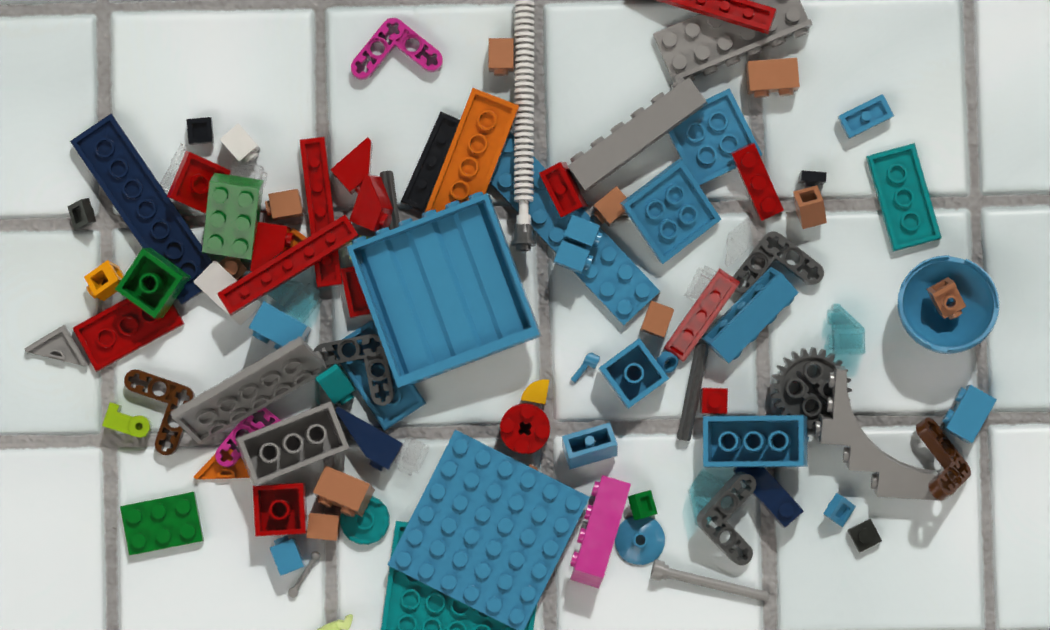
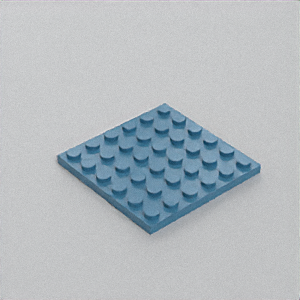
[387,430,590,630]

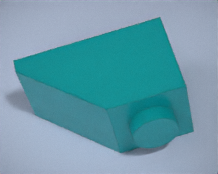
[316,364,356,405]

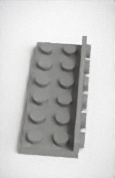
[653,0,812,83]
[171,337,327,445]

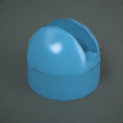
[656,351,678,373]

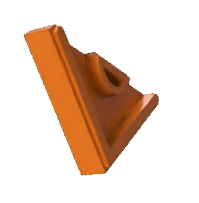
[194,448,250,479]

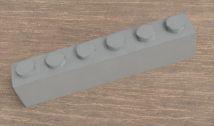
[568,77,708,192]

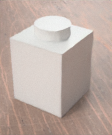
[220,123,260,165]

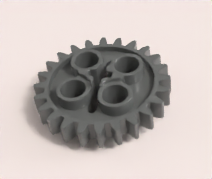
[770,347,852,429]

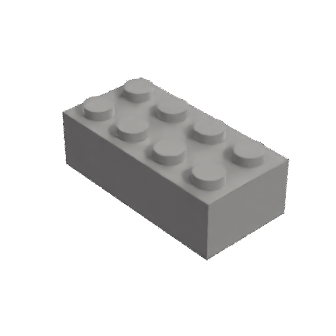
[235,402,349,486]

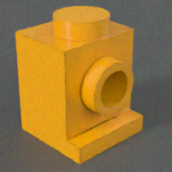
[84,260,124,301]

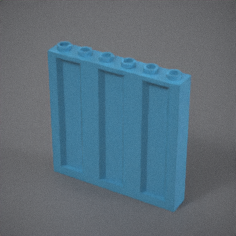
[347,192,542,389]

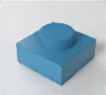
[823,493,856,527]

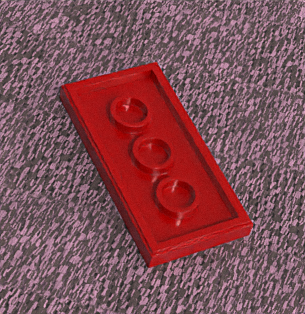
[73,298,185,372]

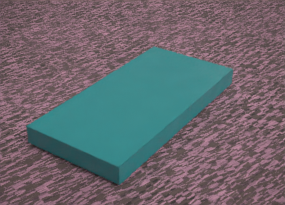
[866,143,942,252]

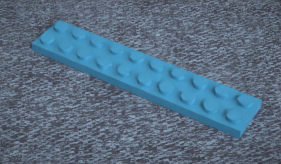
[490,131,660,326]

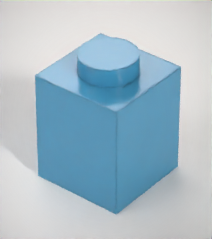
[270,535,306,576]

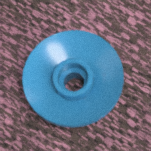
[615,516,665,565]

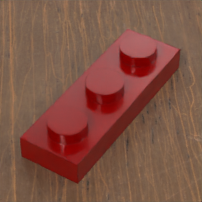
[730,142,784,221]

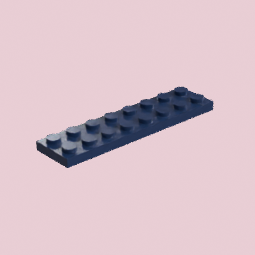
[70,114,213,305]

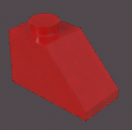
[330,137,372,195]
[349,174,393,232]
[250,222,294,272]

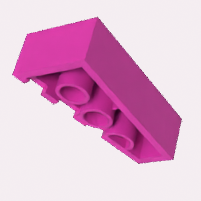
[570,475,631,589]

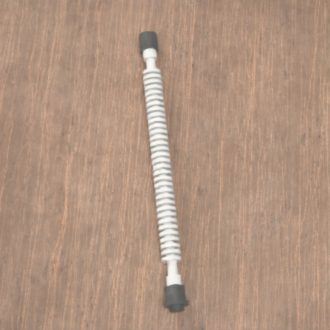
[511,0,536,251]

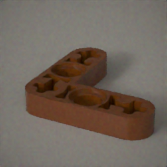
[124,369,195,455]
[916,417,971,501]

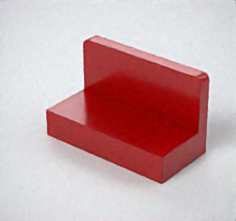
[539,162,588,218]

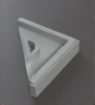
[24,325,89,366]

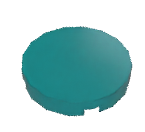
[340,496,390,545]

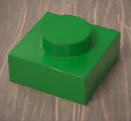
[628,490,658,521]

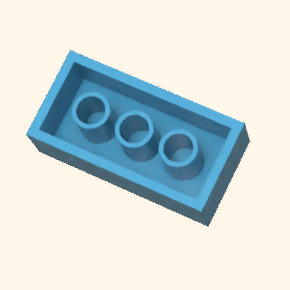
[703,415,808,467]

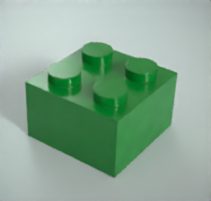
[115,248,191,318]

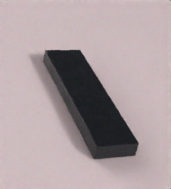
[401,111,460,212]

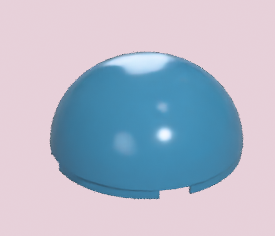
[898,255,999,354]

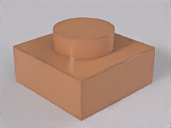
[218,256,249,281]

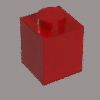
[700,388,728,415]

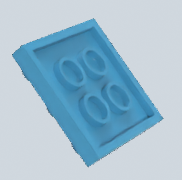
[668,88,763,186]
[620,159,721,264]

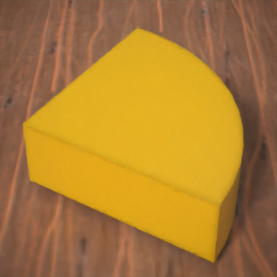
[521,379,549,404]

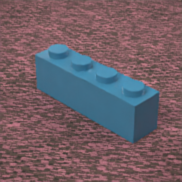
[702,267,799,363]

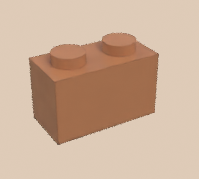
[746,58,800,98]
[313,465,375,517]

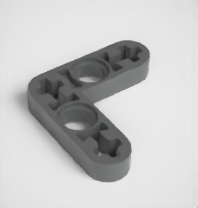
[733,231,824,294]
[314,334,395,405]
[696,471,756,566]

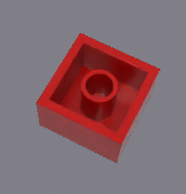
[253,483,308,537]

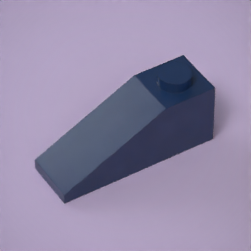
[335,407,404,472]
[733,467,804,528]

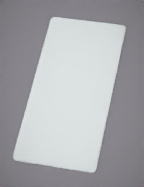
[194,260,261,325]

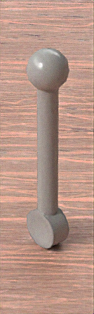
[288,551,321,598]

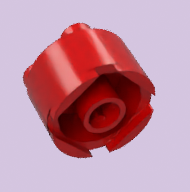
[500,403,550,454]

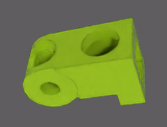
[102,402,152,438]

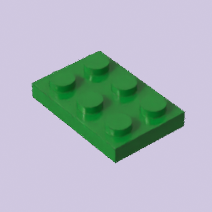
[120,492,204,556]

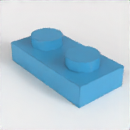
[838,94,894,139]

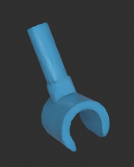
[571,353,600,383]

